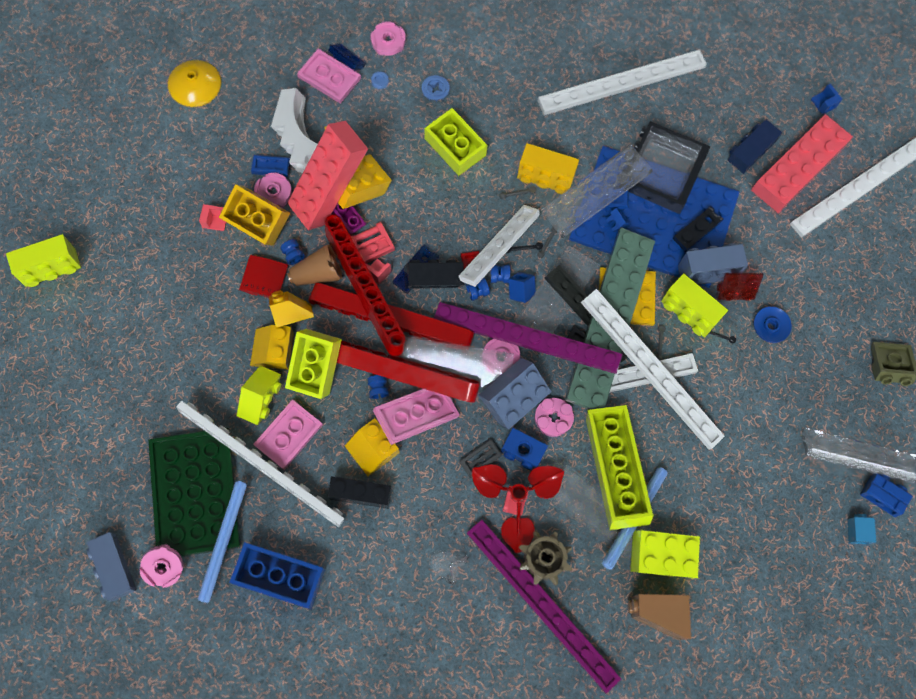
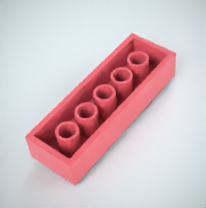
[751,114,853,214]
[287,120,368,230]

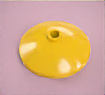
[168,60,221,107]

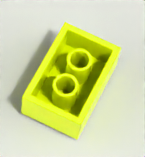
[424,108,487,176]
[6,234,81,287]
[661,273,728,338]
[285,329,342,399]
[630,530,700,578]

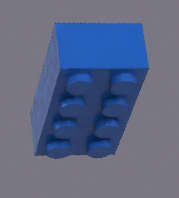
[229,542,325,610]

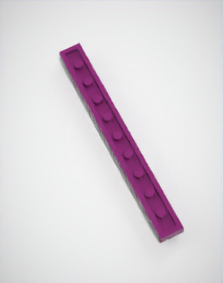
[434,302,622,374]
[467,520,621,694]

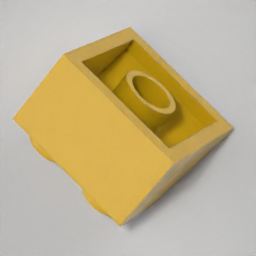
[269,290,314,328]
[250,325,294,370]
[345,418,400,477]

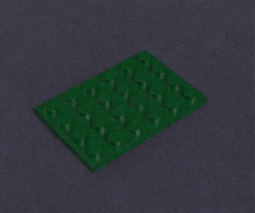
[148,428,241,557]

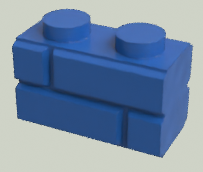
[860,473,913,517]

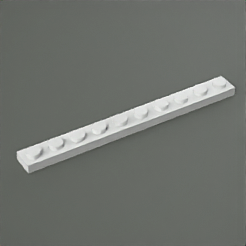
[538,50,706,115]
[790,138,916,238]
[581,289,724,450]
[176,401,344,527]

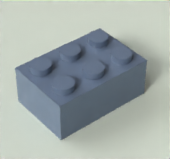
[678,243,748,285]
[478,358,551,430]

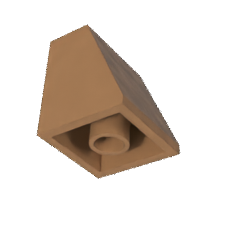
[628,594,691,640]

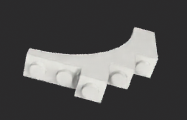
[271,88,318,173]

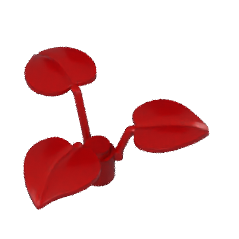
[472,464,564,553]

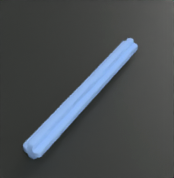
[602,467,668,570]
[198,481,247,603]

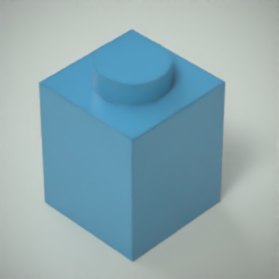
[847,514,876,545]

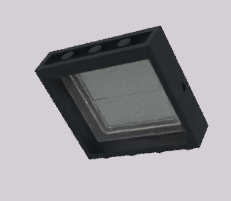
[619,121,710,214]

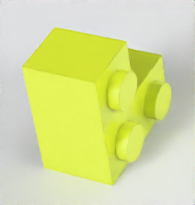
[237,366,282,425]

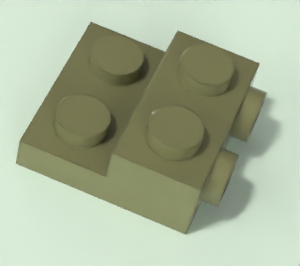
[871,342,916,386]

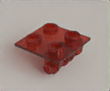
[717,273,764,301]

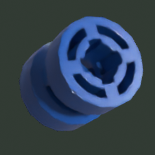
[280,239,305,265]
[490,265,510,283]
[466,278,490,301]
[367,375,389,399]

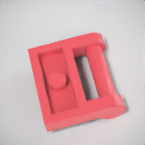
[350,222,395,264]

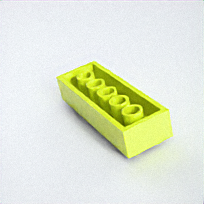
[586,405,653,530]

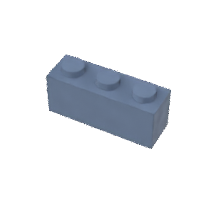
[86,532,136,601]

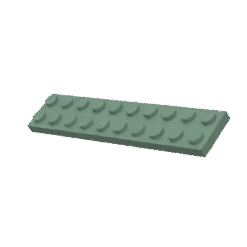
[565,227,655,410]

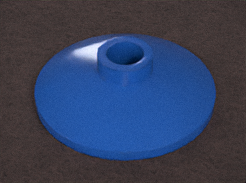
[753,307,792,343]

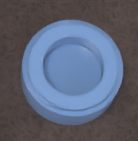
[371,71,389,89]

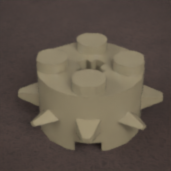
[519,531,572,586]

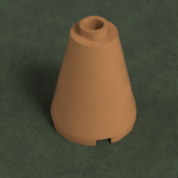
[288,244,343,286]

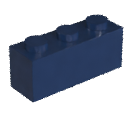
[727,119,783,174]

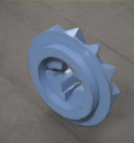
[422,75,450,102]

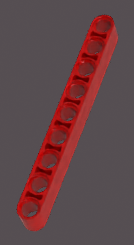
[325,215,405,356]
[308,283,474,352]
[337,340,480,403]

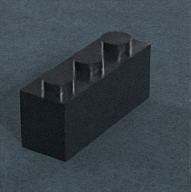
[404,259,465,289]
[327,476,392,509]

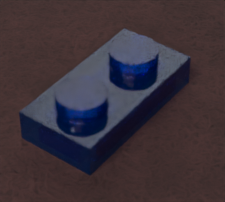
[328,43,366,71]

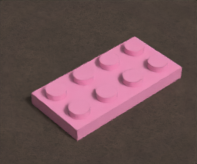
[373,389,460,445]

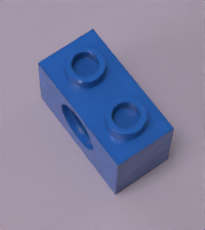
[501,428,548,470]

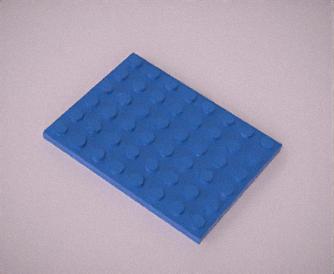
[569,146,740,288]

